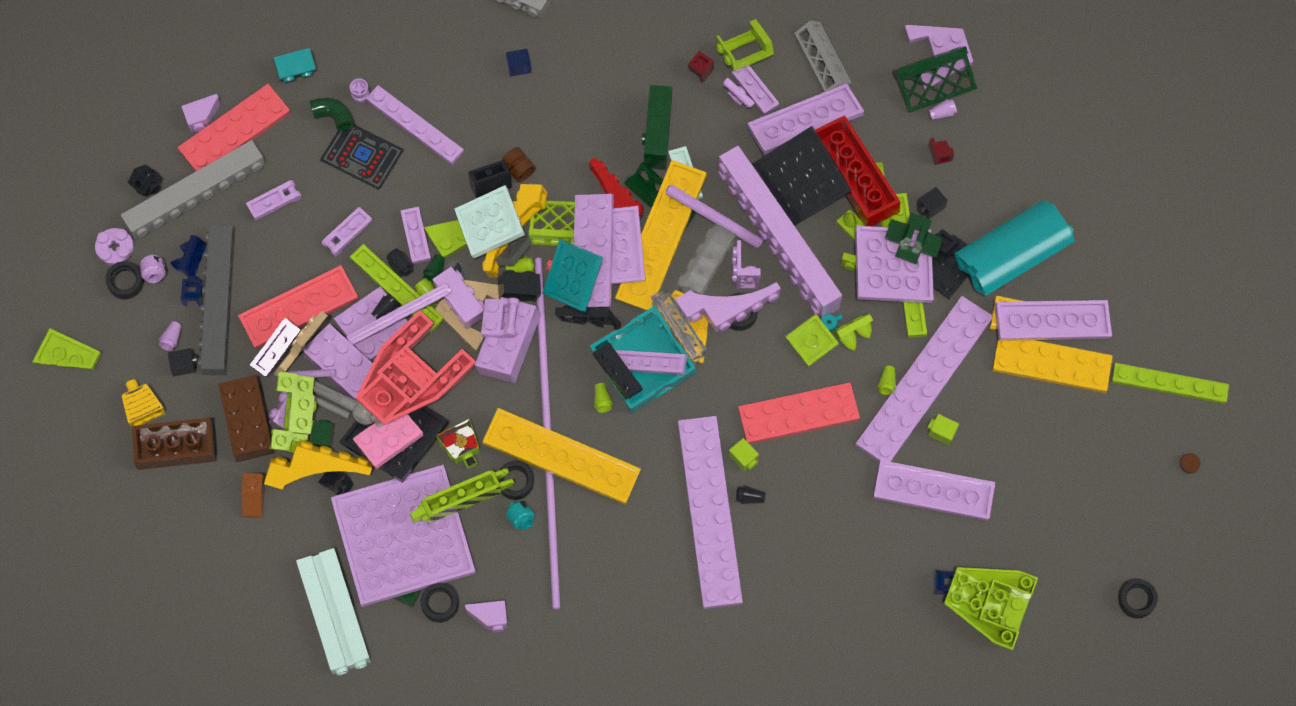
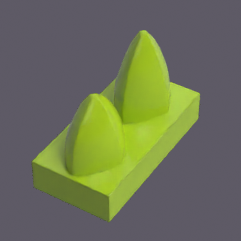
[836,209,865,242]
[832,313,873,351]

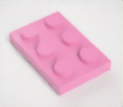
[353,414,424,469]

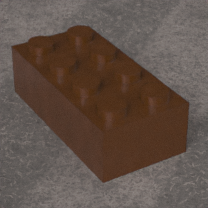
[218,375,275,462]
[132,418,216,470]

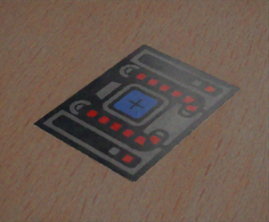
[320,124,404,190]

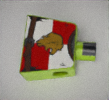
[437,419,480,469]

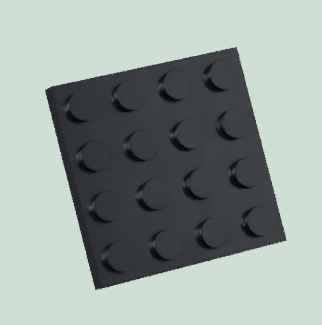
[752,126,852,226]
[340,406,448,483]

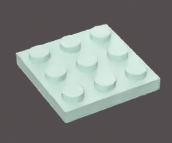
[455,185,525,258]

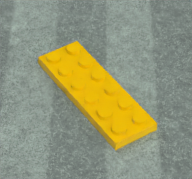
[992,337,1113,393]

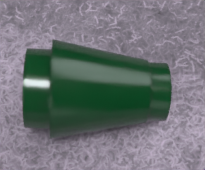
[423,254,445,283]

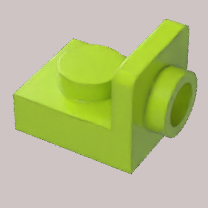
[840,252,856,281]

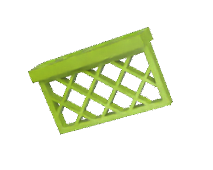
[529,201,575,246]

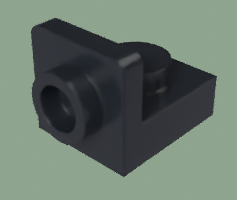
[935,229,960,257]
[318,471,354,495]

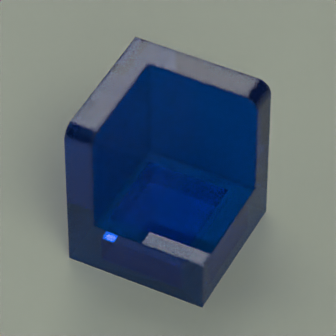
[506,49,531,77]

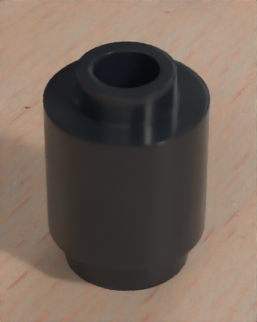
[386,248,414,277]

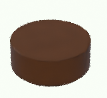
[1180,453,1201,474]

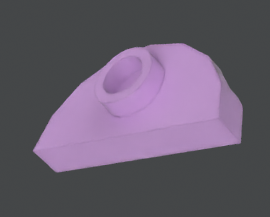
[723,78,755,108]

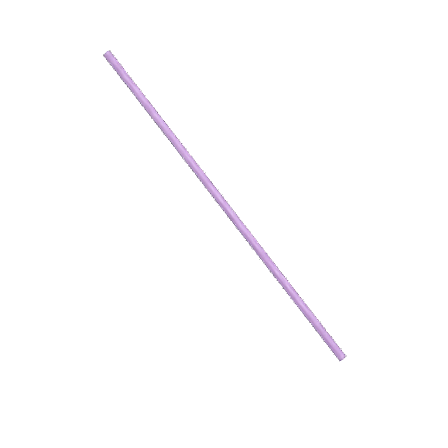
[534,258,560,610]

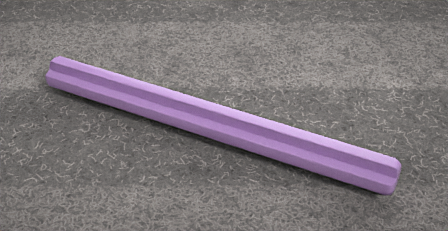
[665,185,763,248]
[347,283,451,345]

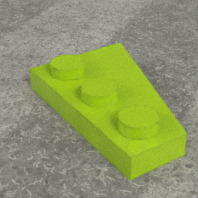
[424,220,468,259]
[32,328,102,370]

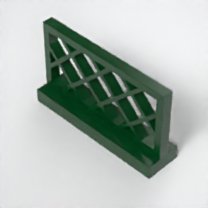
[893,46,978,113]

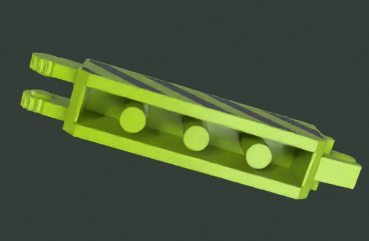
[410,468,514,524]

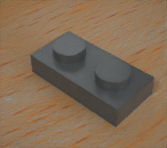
[496,237,532,267]

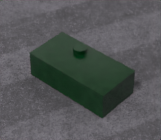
[642,85,672,170]

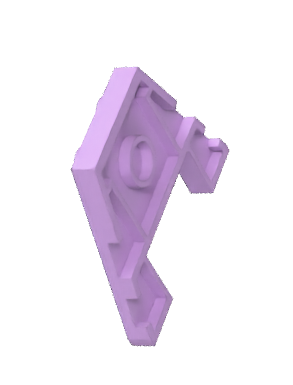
[904,25,973,91]

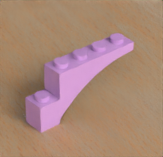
[675,282,781,333]

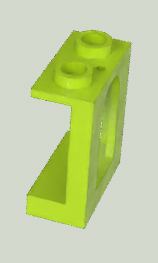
[716,19,774,72]

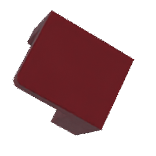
[688,51,714,83]
[928,138,954,165]

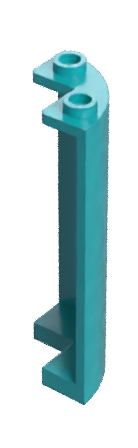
[954,200,1075,296]

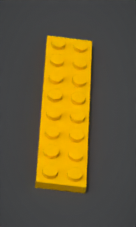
[615,160,707,311]
[482,408,641,505]

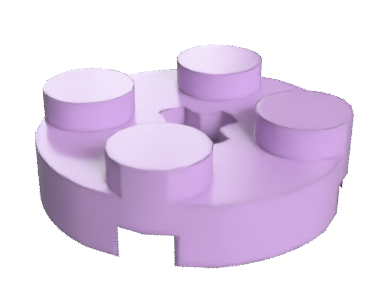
[95,228,134,266]

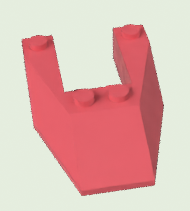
[355,310,476,425]

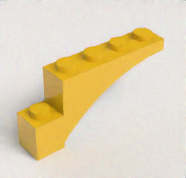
[482,184,548,278]
[264,440,372,489]

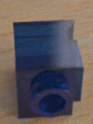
[180,276,204,306]
[934,570,955,595]

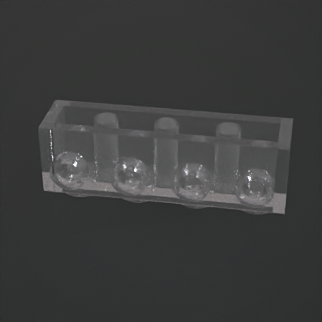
[677,224,736,295]

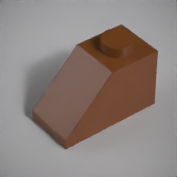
[241,473,265,518]

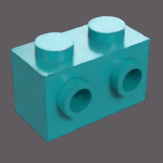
[273,48,316,83]

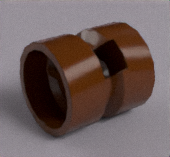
[502,147,536,183]

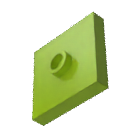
[785,314,839,367]

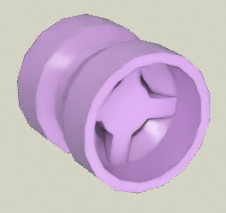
[350,78,370,103]

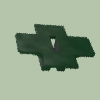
[885,212,942,265]

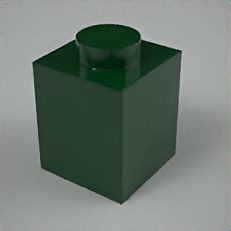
[310,420,334,449]

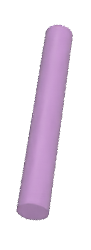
[287,369,336,378]

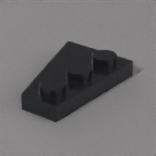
[555,305,622,330]

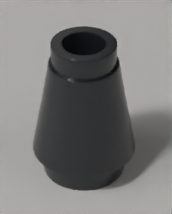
[371,293,399,319]
[736,485,766,504]

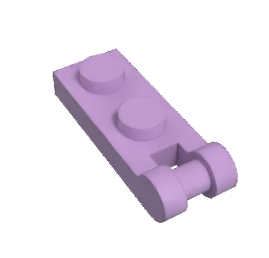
[246,180,302,221]
[321,207,373,257]

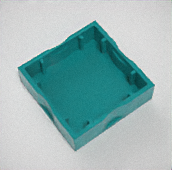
[590,306,697,414]

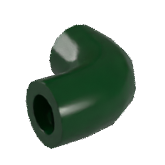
[310,98,354,131]

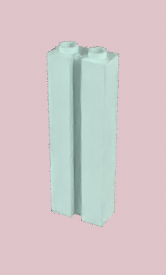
[296,548,371,676]

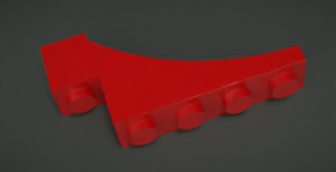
[589,157,644,219]

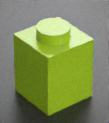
[927,414,959,446]
[728,438,759,472]

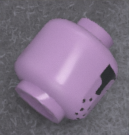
[140,254,166,283]

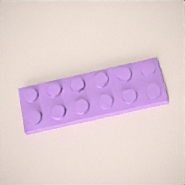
[747,83,864,155]
[574,194,614,308]
[995,300,1112,341]
[873,460,995,521]

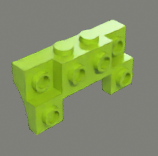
[269,371,316,454]

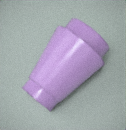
[928,99,958,121]
[159,321,182,351]

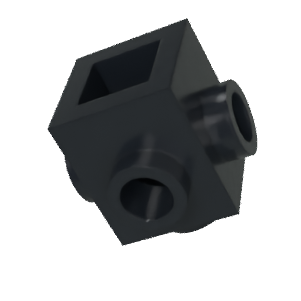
[127,164,162,196]

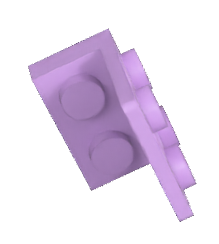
[732,240,760,289]

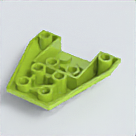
[944,567,1038,651]

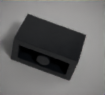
[468,160,512,199]
[498,270,541,302]

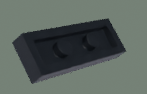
[592,343,643,400]

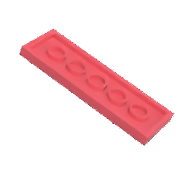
[177,84,291,171]
[238,265,359,350]
[738,383,860,444]

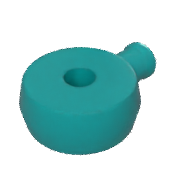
[821,314,843,332]

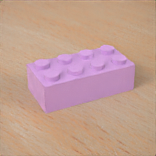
[475,297,541,383]
[302,324,373,400]

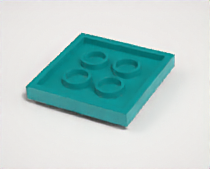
[542,239,603,311]

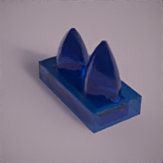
[170,235,206,278]

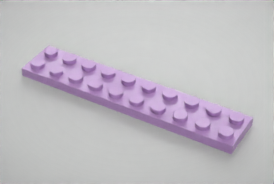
[855,296,992,462]
[678,416,743,609]

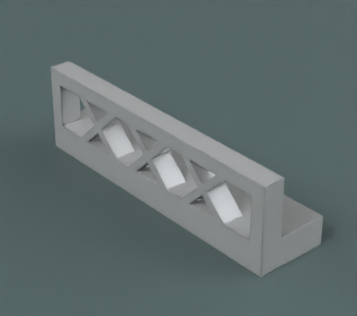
[794,21,852,92]

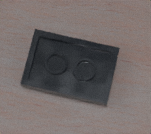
[932,234,970,300]

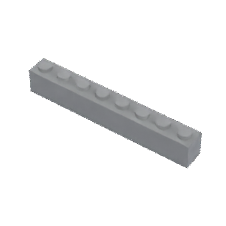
[121,140,265,239]

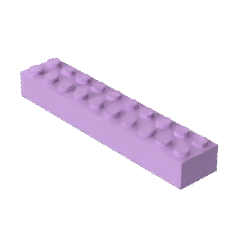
[717,146,842,320]

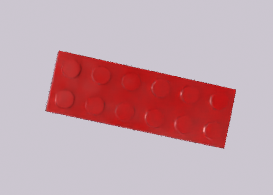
[815,115,901,226]

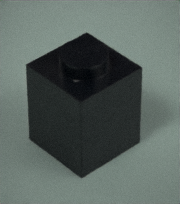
[917,187,948,219]
[168,348,198,376]

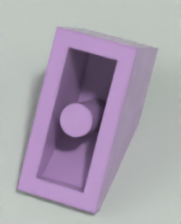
[181,94,220,133]
[465,600,508,632]

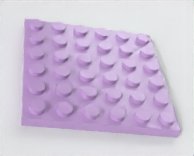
[331,465,476,607]

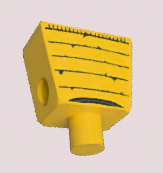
[122,379,166,428]

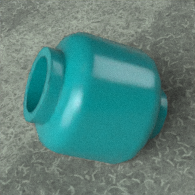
[506,501,535,530]

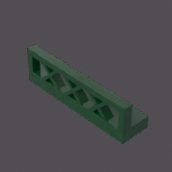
[624,162,697,227]

